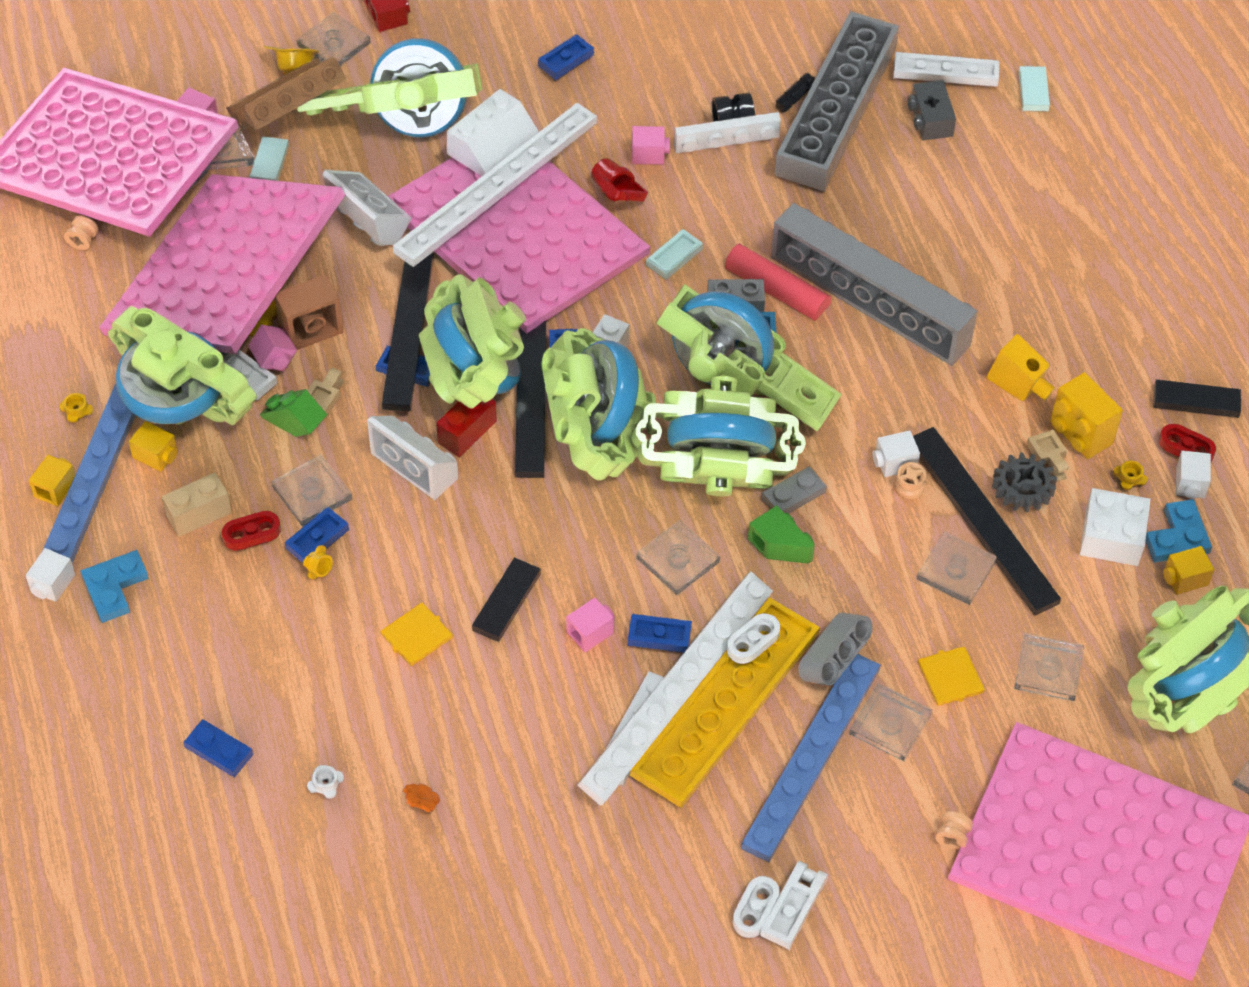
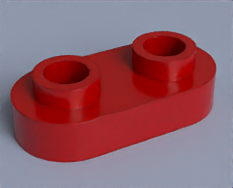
[1159,423,1216,462]
[222,511,281,550]

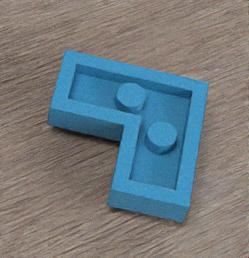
[1145,499,1212,563]
[81,550,149,623]

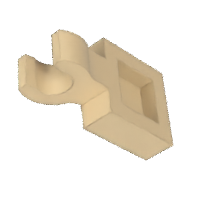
[307,367,344,417]
[1027,429,1069,482]

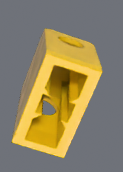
[986,334,1055,401]

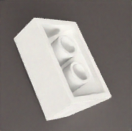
[447,89,539,176]
[322,170,412,246]
[367,416,458,500]

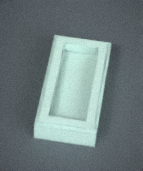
[1019,66,1050,111]
[250,136,289,181]
[646,229,703,280]

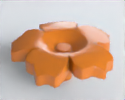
[403,783,441,813]

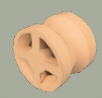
[64,216,98,250]
[895,462,927,499]
[935,811,973,850]

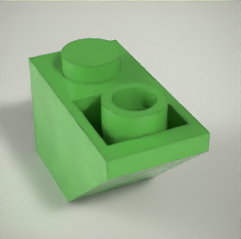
[260,389,328,437]
[748,505,815,564]

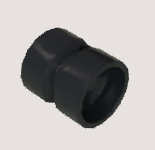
[711,92,755,122]

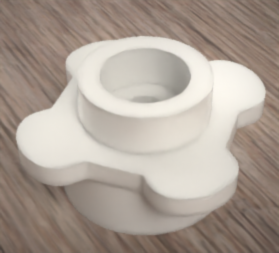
[307,765,344,799]

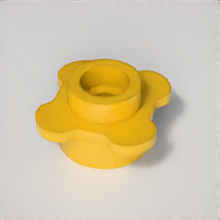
[59,393,93,423]
[1113,460,1148,490]
[303,545,333,580]

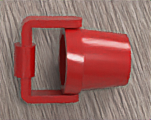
[591,158,648,202]

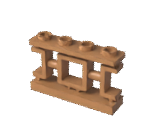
[227,56,346,131]

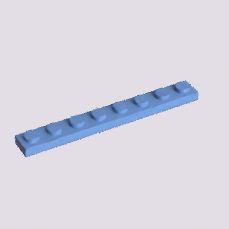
[43,384,136,563]
[741,654,881,863]

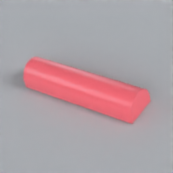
[725,243,832,321]

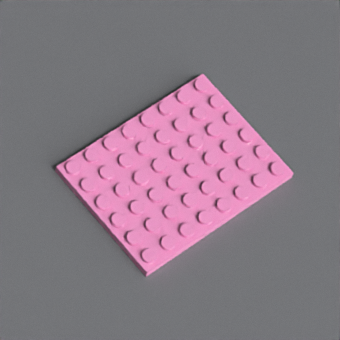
[0,68,239,237]
[388,158,650,334]
[99,174,345,354]
[948,722,1249,981]

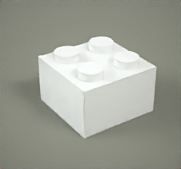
[1080,488,1151,566]

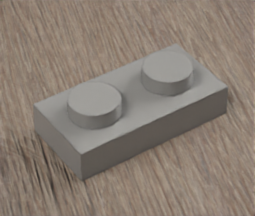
[762,466,827,514]

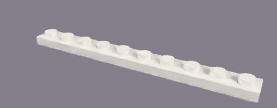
[393,103,597,267]
[577,571,773,806]

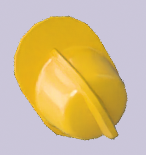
[263,46,320,74]

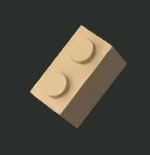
[161,472,232,537]

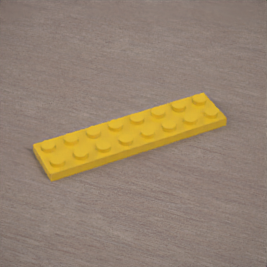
[630,597,820,808]

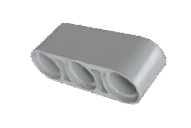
[799,612,873,686]

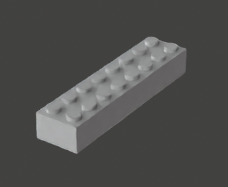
[775,11,899,192]
[771,203,978,366]

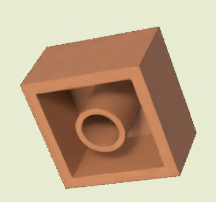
[275,274,344,350]

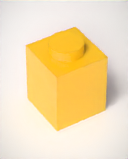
[128,421,178,472]
[29,454,75,507]
[1163,546,1215,595]

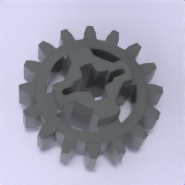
[992,453,1057,512]

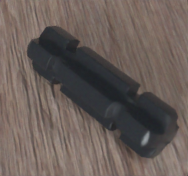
[775,73,815,112]

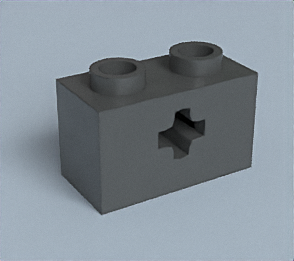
[907,80,956,141]

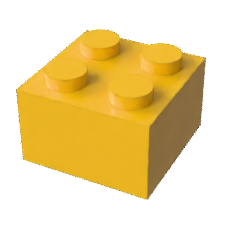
[1050,372,1123,460]

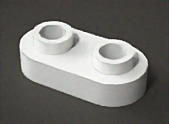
[727,614,780,664]
[733,876,779,938]

